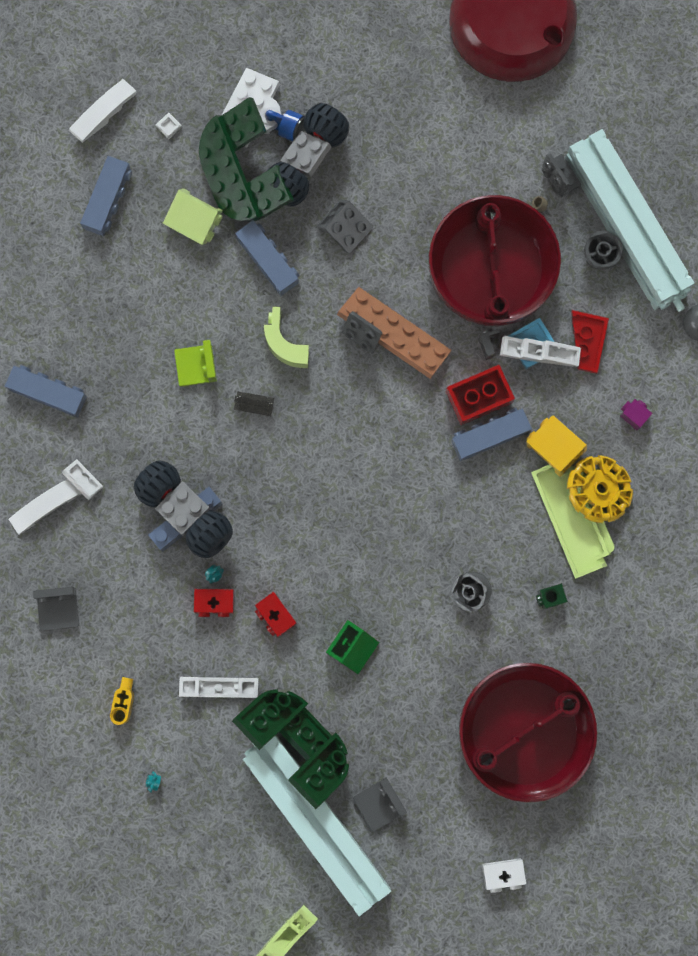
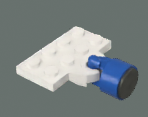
[222,68,305,148]

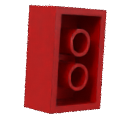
[445,365,515,425]

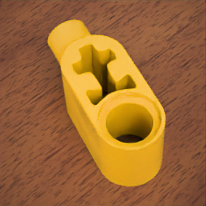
[110,677,134,725]

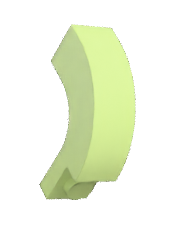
[264,307,309,368]
[256,905,318,956]

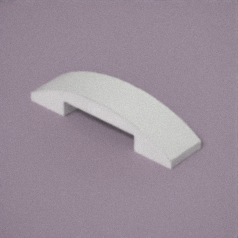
[9,479,82,535]
[179,677,258,698]

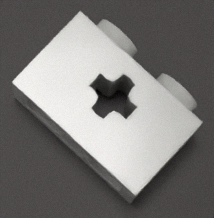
[482,858,526,893]

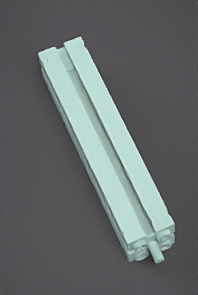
[565,129,695,312]
[243,735,391,916]

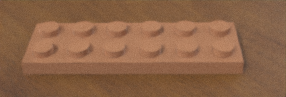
[337,287,451,379]

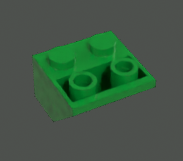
[326,620,380,675]

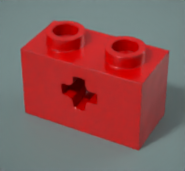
[194,589,234,617]
[254,592,297,638]

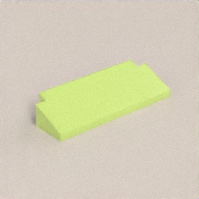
[531,465,615,579]

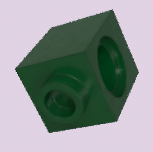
[536,583,568,610]

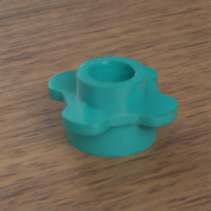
[205,565,224,584]
[145,771,161,792]

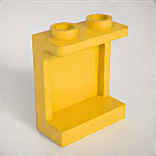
[526,415,587,477]

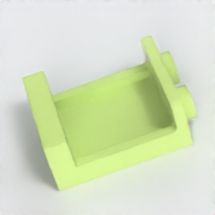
[163,188,223,245]

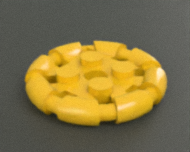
[567,455,633,523]

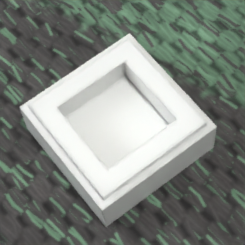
[156,113,182,139]

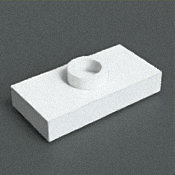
[62,459,103,500]

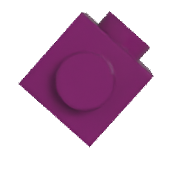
[620,399,653,431]

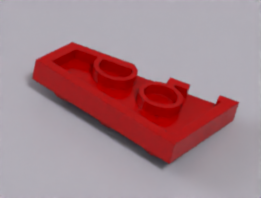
[571,310,609,374]

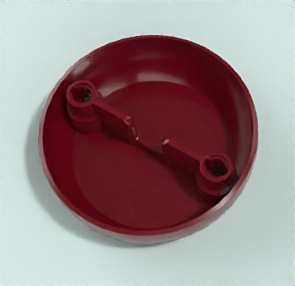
[449,0,577,82]
[428,195,561,326]
[459,663,597,802]

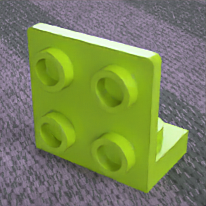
[174,340,217,387]

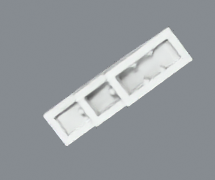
[69,79,136,143]
[500,336,581,367]

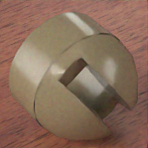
[532,196,548,212]

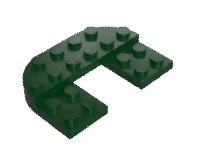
[199,97,294,222]
[232,689,349,809]

